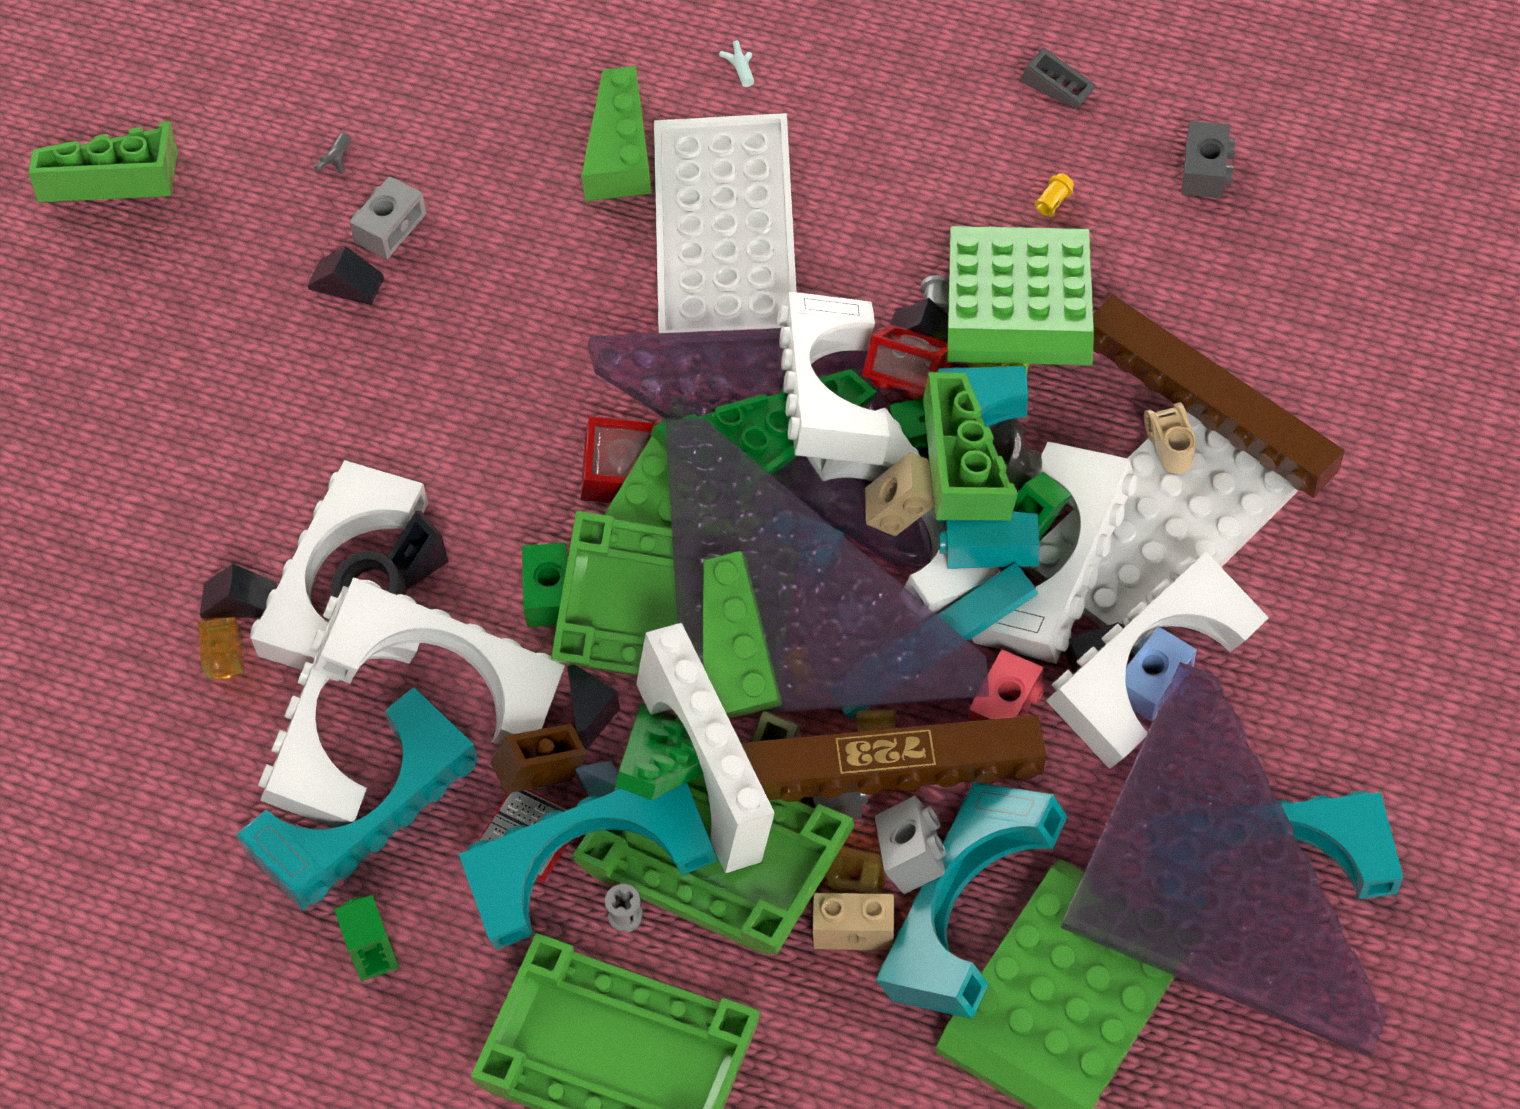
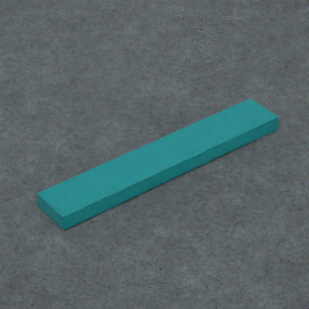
[828,562,1038,720]

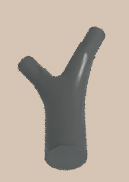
[314,133,351,174]

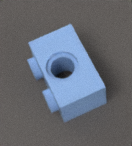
[1125,626,1197,722]

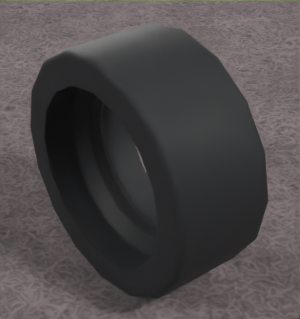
[331,551,407,598]

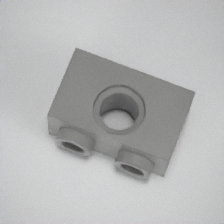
[349,176,427,259]
[875,796,946,894]

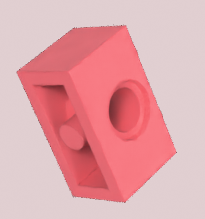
[968,650,1046,722]

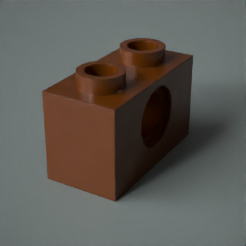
[490,723,587,794]

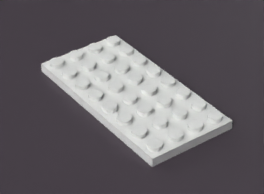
[654,113,797,344]
[1022,412,1299,653]

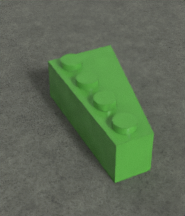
[581,66,652,202]
[28,121,178,202]
[923,372,1018,521]
[703,551,782,719]

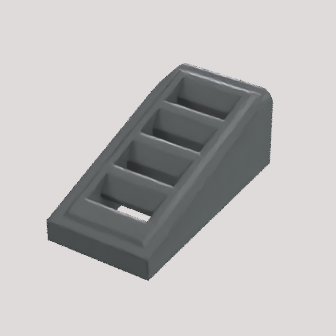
[1020,47,1096,109]

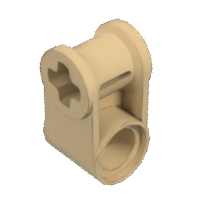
[1144,402,1196,474]

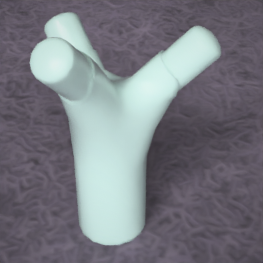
[719,40,754,87]

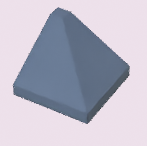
[575,761,618,797]

